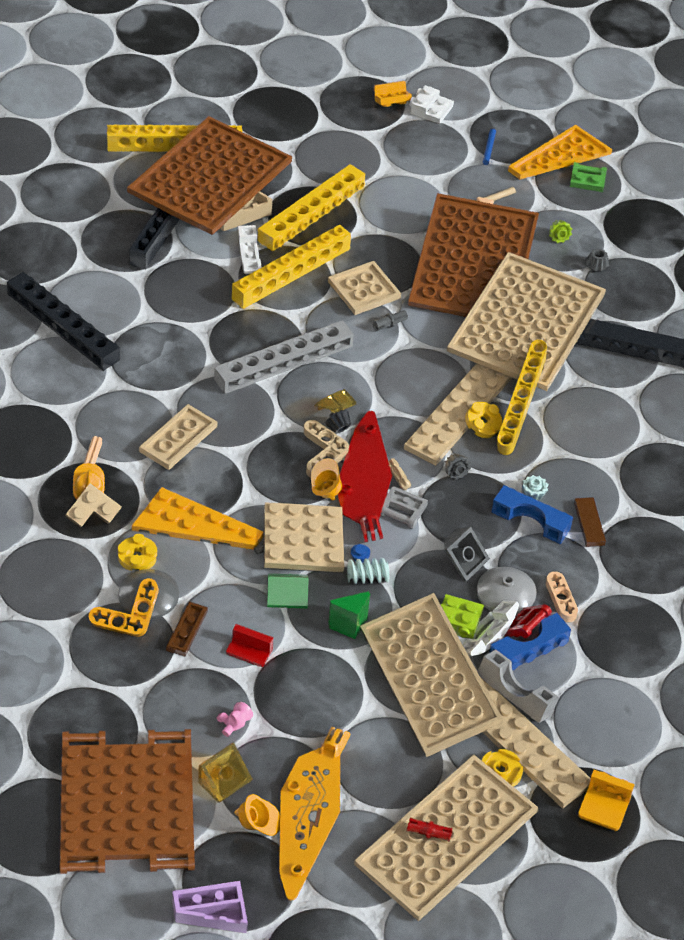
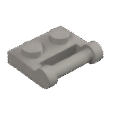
[381,486,428,529]

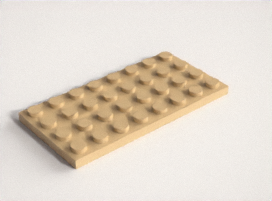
[360,593,503,757]
[354,755,538,921]

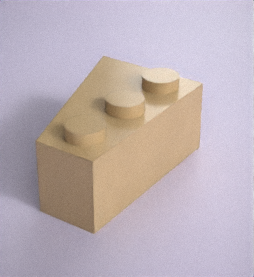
[220,192,272,231]

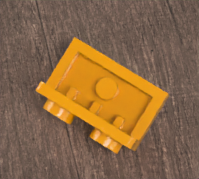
[374,81,412,107]

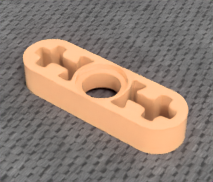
[546,572,578,622]

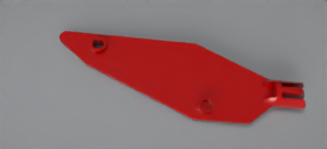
[338,411,392,542]

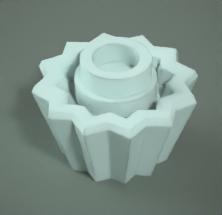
[522,475,549,500]

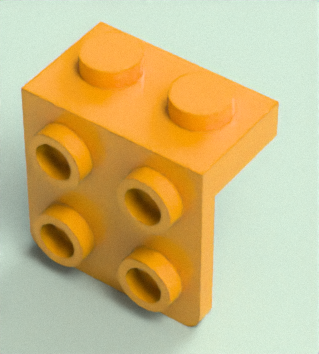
[578,770,635,831]

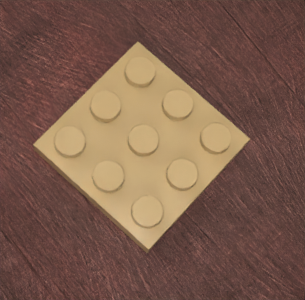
[328,261,401,315]

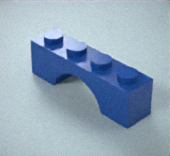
[492,485,573,544]
[489,613,571,671]

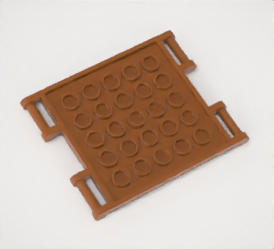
[60,729,195,874]

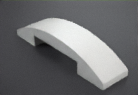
[238,225,262,274]
[462,600,519,656]

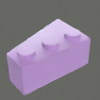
[172,881,248,933]

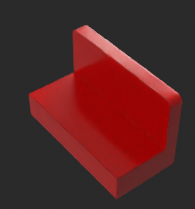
[226,624,274,667]

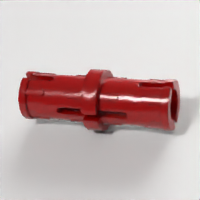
[407,817,453,842]

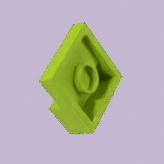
[441,594,484,639]

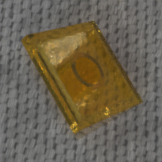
[198,743,253,803]

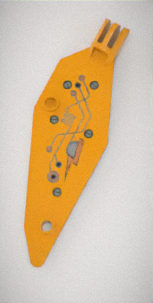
[279,726,351,900]

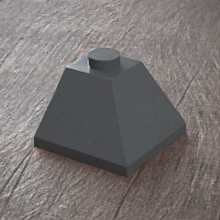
[444,527,490,582]

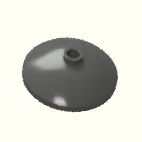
[118,569,179,619]

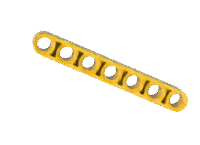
[497,339,547,455]

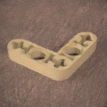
[304,420,349,478]

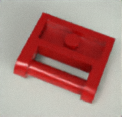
[504,604,552,638]

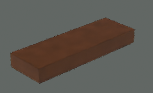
[574,497,606,547]
[166,601,208,657]

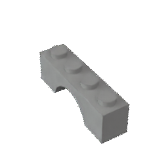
[477,650,559,723]

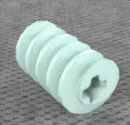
[347,558,389,584]

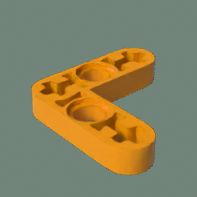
[89,578,159,637]

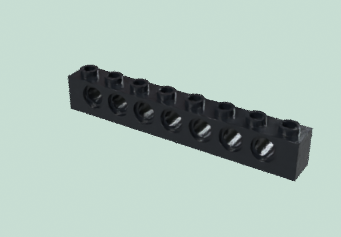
[7,272,120,371]

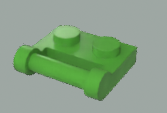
[570,162,607,192]

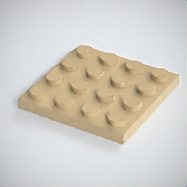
[264,502,344,572]

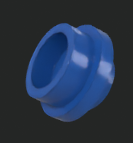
[351,544,370,563]

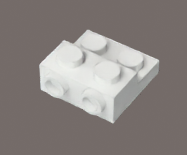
[409,85,454,124]

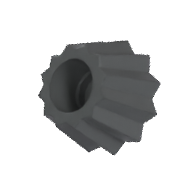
[585,248,609,272]
[445,453,471,480]

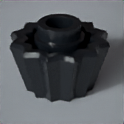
[325,409,351,434]

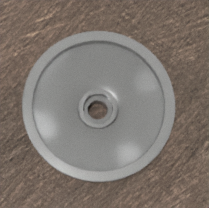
[477,567,536,615]

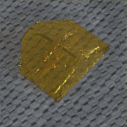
[314,389,357,413]

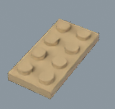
[139,404,217,470]

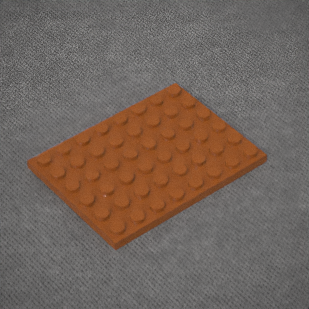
[127,116,292,235]
[408,193,539,317]

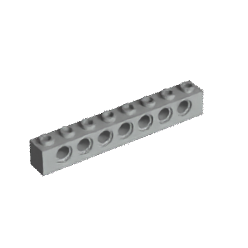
[214,320,354,394]

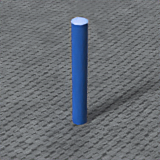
[482,129,496,165]

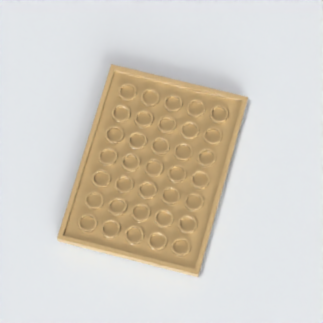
[447,252,606,391]

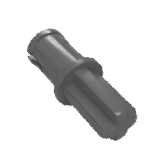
[373,310,408,331]

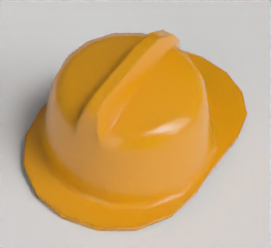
[311,458,342,501]
[73,463,105,500]
[234,794,280,836]

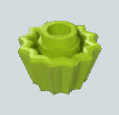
[549,220,573,243]

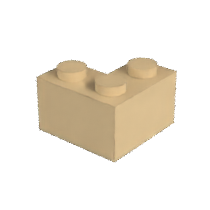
[65,483,121,528]

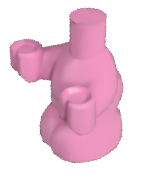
[216,702,253,737]

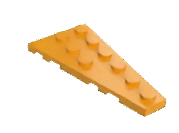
[508,125,612,179]
[132,487,264,550]

